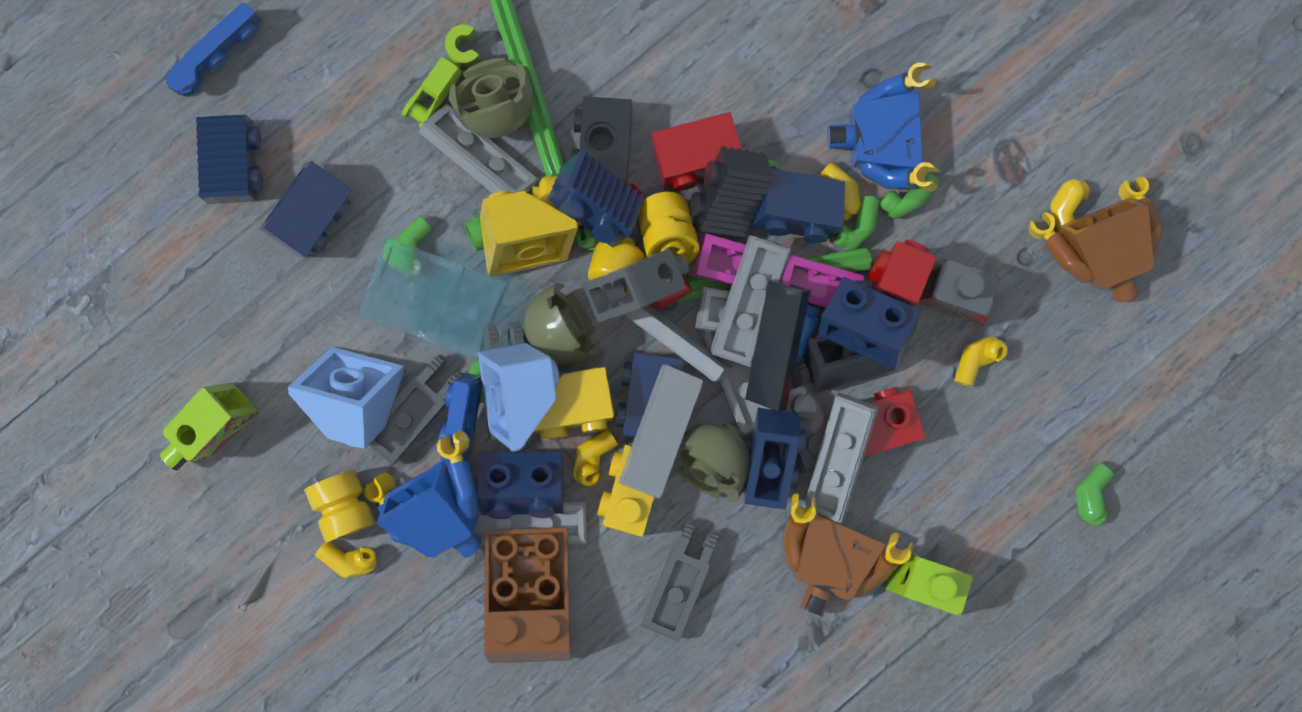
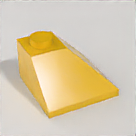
[480,191,578,277]

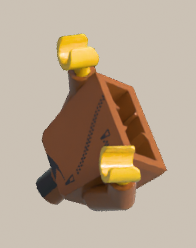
[1029,177,1163,302]
[782,493,914,617]

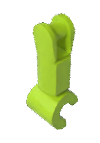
[401,24,481,128]

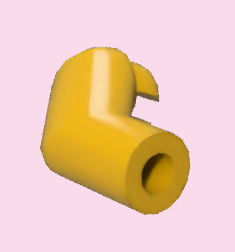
[819,161,861,221]
[1050,179,1090,233]
[572,429,618,487]
[315,542,377,579]

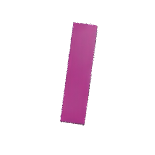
[688,234,864,309]

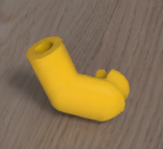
[954,337,1008,387]

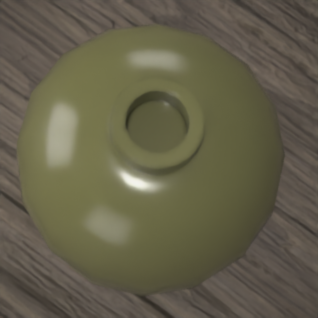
[449,58,534,138]
[523,283,599,367]
[673,424,751,502]

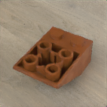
[484,528,572,663]

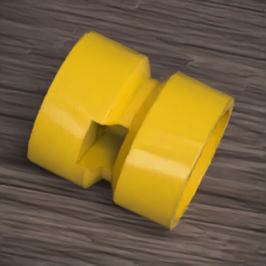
[637,192,699,264]
[304,469,376,544]

